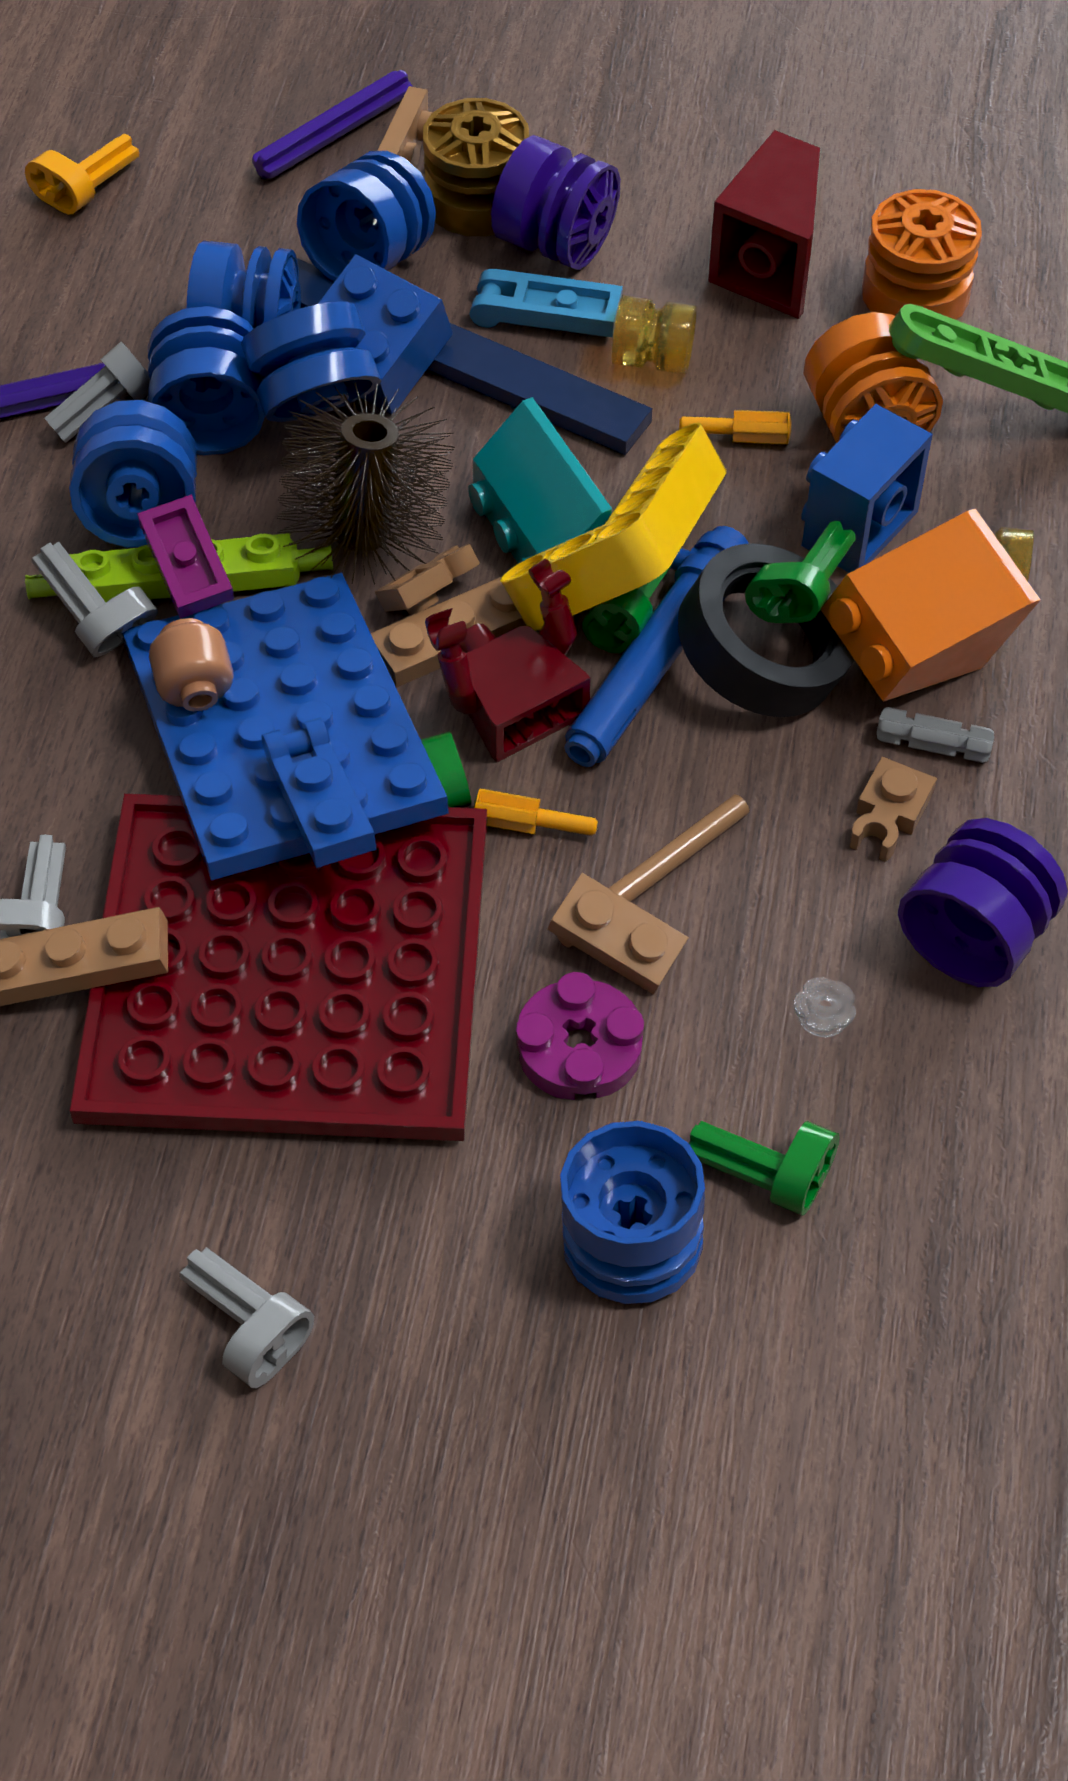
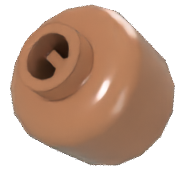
[149,618,234,711]

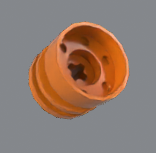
[862,189,982,320]
[803,312,943,443]

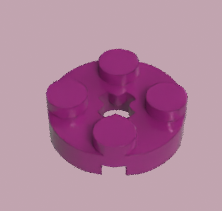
[516,972,644,1100]

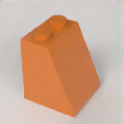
[821,509,1040,702]

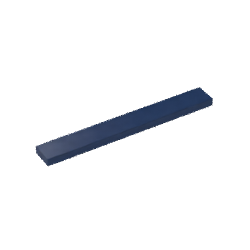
[297,258,653,455]

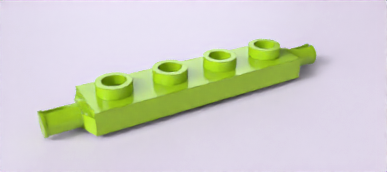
[25,533,333,602]

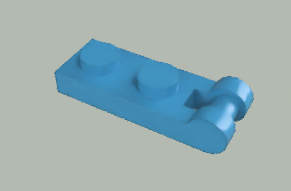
[469,269,623,338]

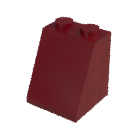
[708,130,820,319]

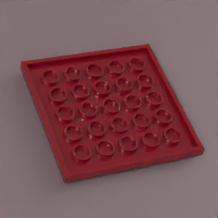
[70,793,487,1141]

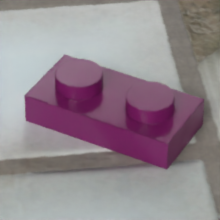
[137,495,234,619]

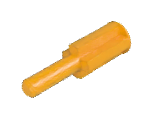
[679,410,791,445]
[473,788,598,836]

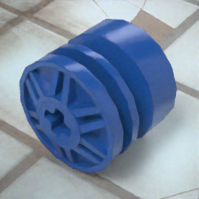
[297,151,436,281]
[186,241,301,328]
[148,306,265,455]
[560,1121,705,1304]

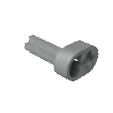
[44,342,150,443]
[31,541,158,657]
[0,834,66,939]
[180,1247,314,1388]

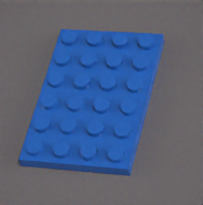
[123,573,449,881]

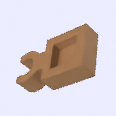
[375,543,480,615]
[850,757,937,862]

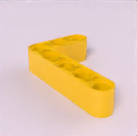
[500,423,727,631]

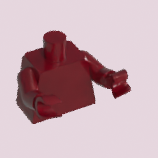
[425,558,591,763]

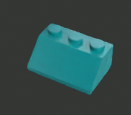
[468,397,612,563]

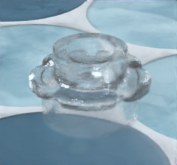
[793,977,856,1037]

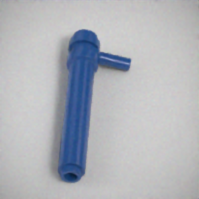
[564,526,749,767]

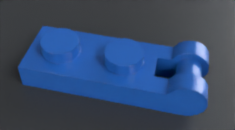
[261,717,377,868]

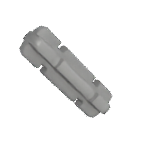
[877,707,994,763]

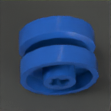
[241,301,382,422]
[69,400,197,548]

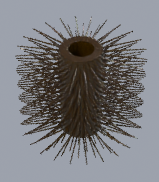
[277,383,455,585]

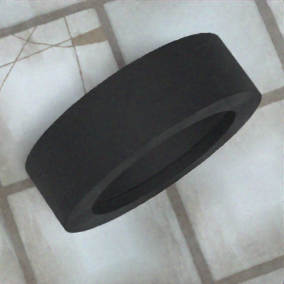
[678,543,854,717]

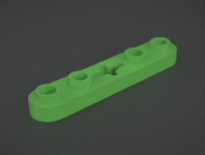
[889,304,1068,413]

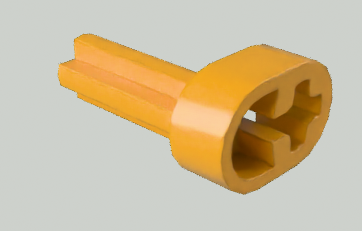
[25,133,139,215]

